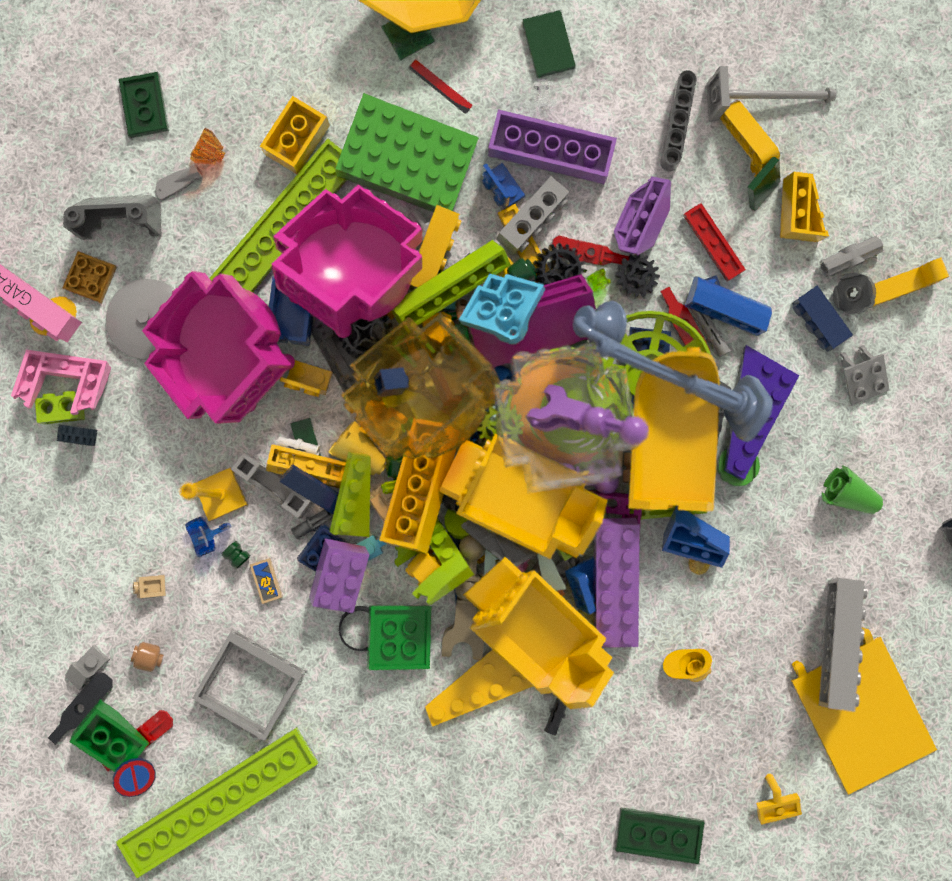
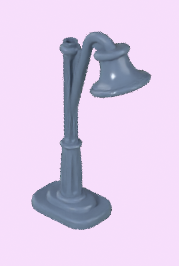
[573,301,773,442]

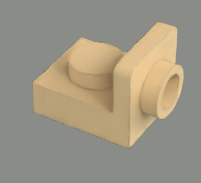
[133,575,166,598]

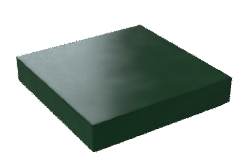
[747,157,781,211]

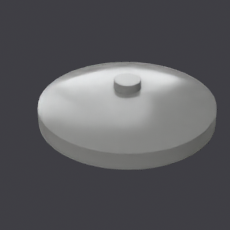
[106,279,174,360]

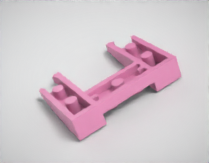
[11,350,111,415]

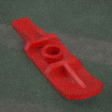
[552,235,628,266]
[660,287,711,352]
[102,710,173,772]

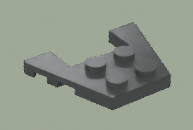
[461,520,538,567]

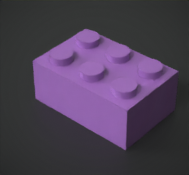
[309,539,369,613]

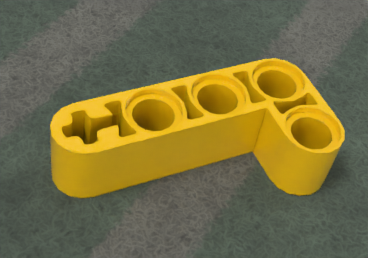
[720,100,780,177]
[873,257,950,307]

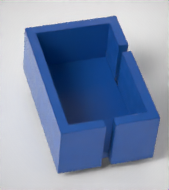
[269,277,314,346]

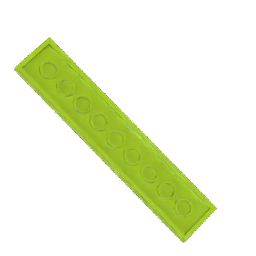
[210,138,347,292]
[116,727,319,878]

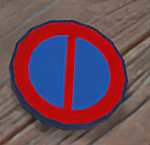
[112,758,156,797]

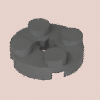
[833,273,876,314]

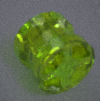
[586,268,612,293]

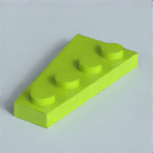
[329,452,371,537]

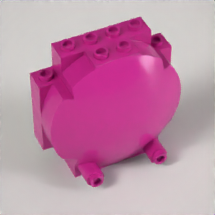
[271,185,422,338]
[142,271,295,424]

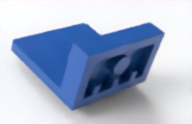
[482,162,525,209]
[565,556,596,615]

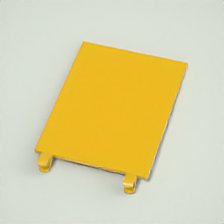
[791,627,937,795]

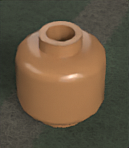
[130,642,163,672]

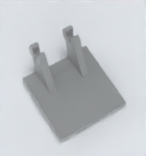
[840,345,890,405]

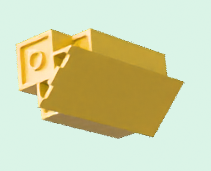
[439,433,607,559]
[463,557,614,709]

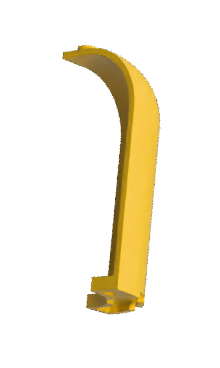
[629,347,720,512]

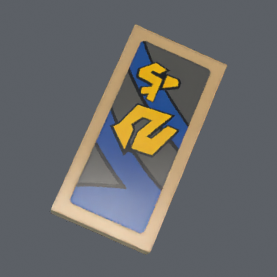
[250,558,283,604]

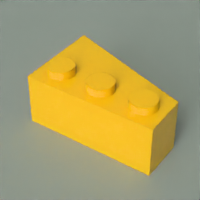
[780,171,829,242]

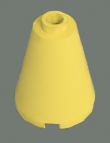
[328,421,386,475]

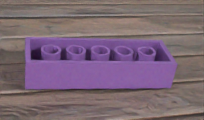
[488,109,617,185]
[594,518,639,648]

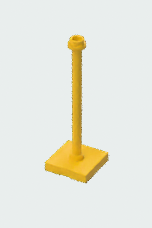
[180,467,248,521]

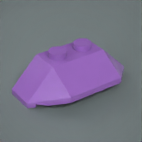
[614,177,671,255]

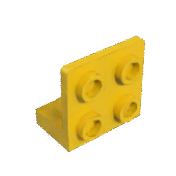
[279,360,333,397]

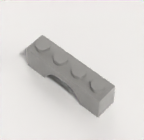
[231,452,313,518]

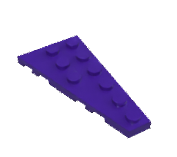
[724,345,800,480]

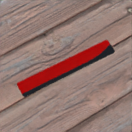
[408,59,473,114]

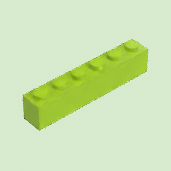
[392,240,511,332]

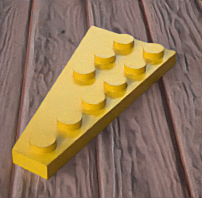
[425,649,533,727]

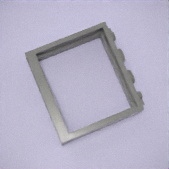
[192,630,306,741]

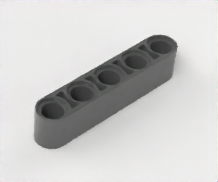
[661,70,697,171]

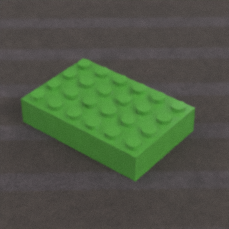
[335,93,479,212]

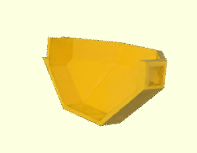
[357,0,481,34]

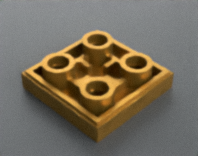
[62,251,117,304]

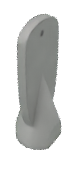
[156,163,203,200]

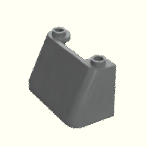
[63,195,162,240]
[311,318,401,398]

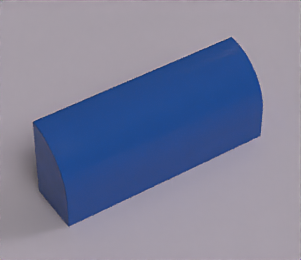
[685,276,772,336]

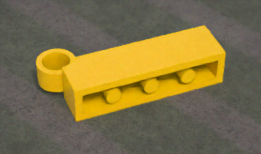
[411,205,462,288]

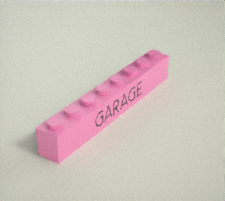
[0,264,82,343]

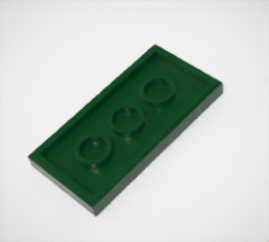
[615,807,705,864]

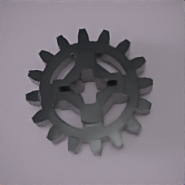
[615,254,660,299]

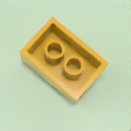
[260,96,330,174]

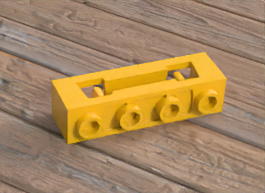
[266,444,346,488]

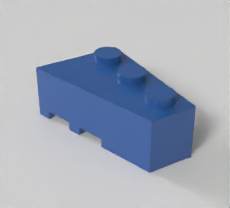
[662,505,730,568]

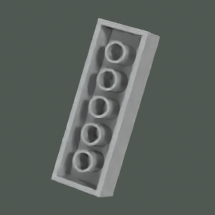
[819,578,867,712]

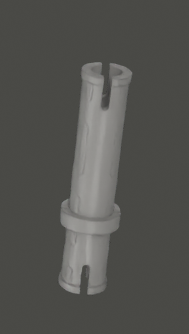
[690,309,731,357]

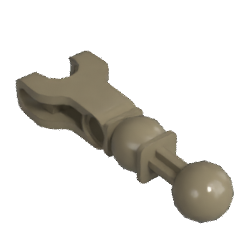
[442,535,486,660]

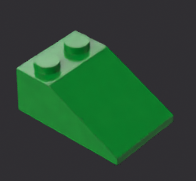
[69,700,149,772]

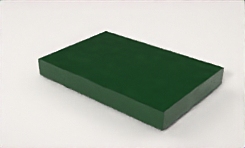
[522,10,576,78]
[118,72,169,138]

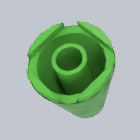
[821,465,883,514]

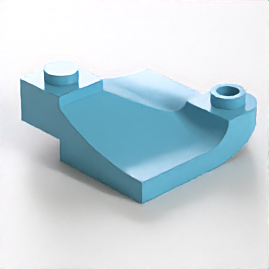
[459,274,545,344]

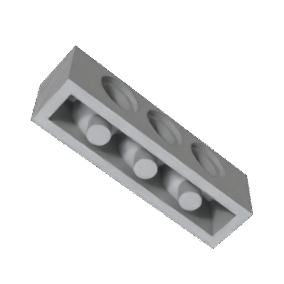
[496,176,569,255]

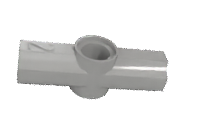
[819,236,884,277]

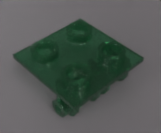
[381,21,435,61]

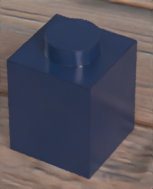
[373,367,409,397]

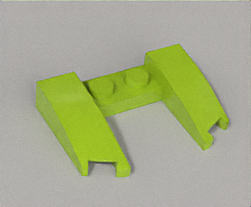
[394,518,475,605]

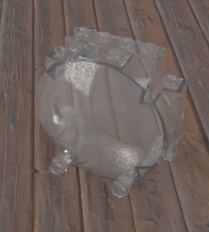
[493,343,639,493]

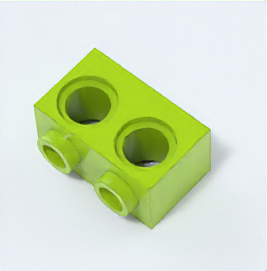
[35,391,85,425]

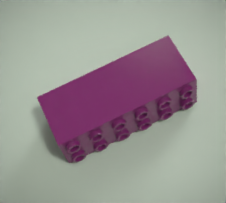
[463,274,596,371]

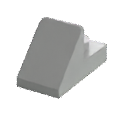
[65,645,109,690]

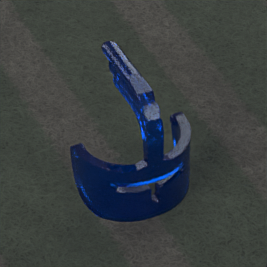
[185,516,232,557]

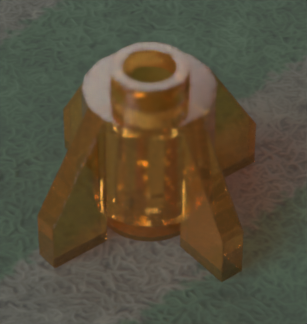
[190,127,226,165]

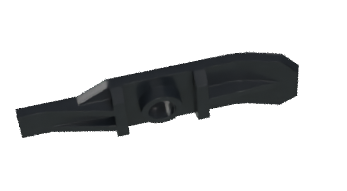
[48,673,113,745]

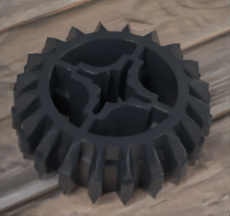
[533,243,587,285]
[338,315,393,360]

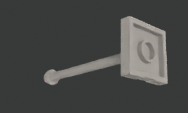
[706,66,837,122]

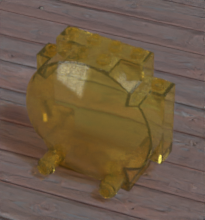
[341,313,503,460]

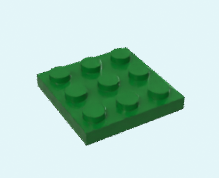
[367,605,432,670]

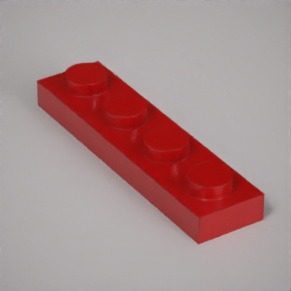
[683,203,746,282]

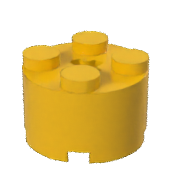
[405,547,442,586]

